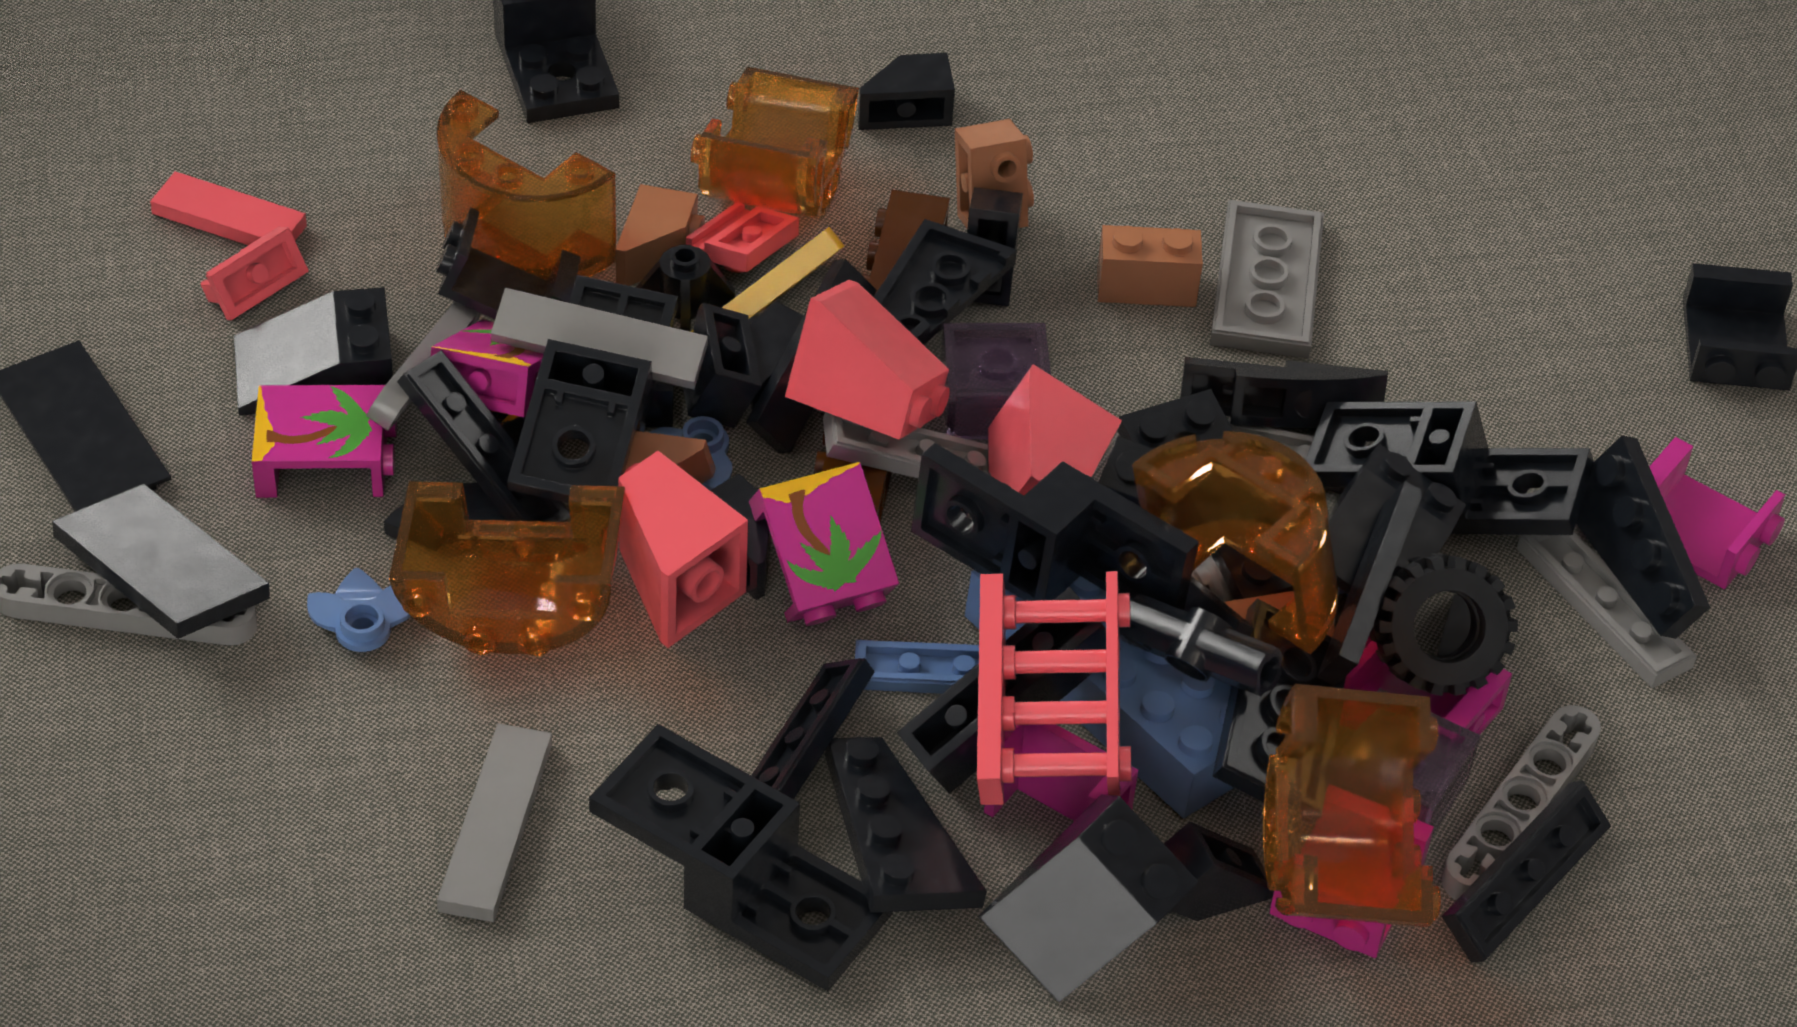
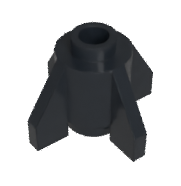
[636,245,735,332]

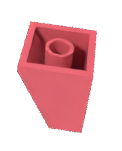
[785,280,950,440]
[988,364,1122,495]
[618,451,748,648]

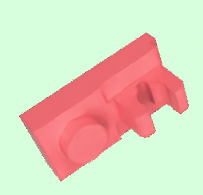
[200,227,309,320]

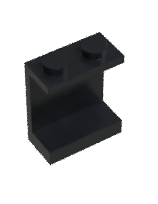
[436,207,581,319]
[1683,263,1797,391]

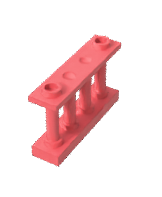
[977,571,1132,805]

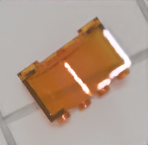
[690,67,859,219]
[437,89,616,279]
[1132,431,1338,654]
[389,481,625,656]
[1263,684,1441,927]

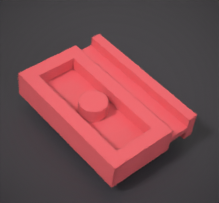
[686,201,799,273]

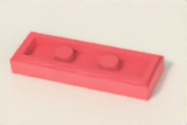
[150,171,307,245]

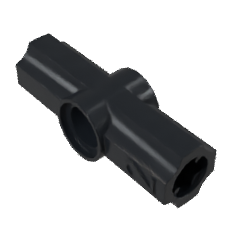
[1119,593,1284,697]

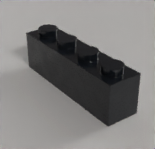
[897,587,1121,794]

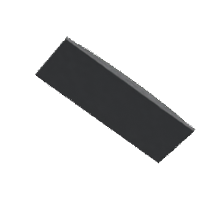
[0,340,171,512]

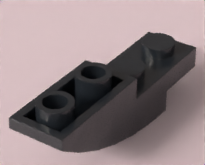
[1180,357,1388,428]

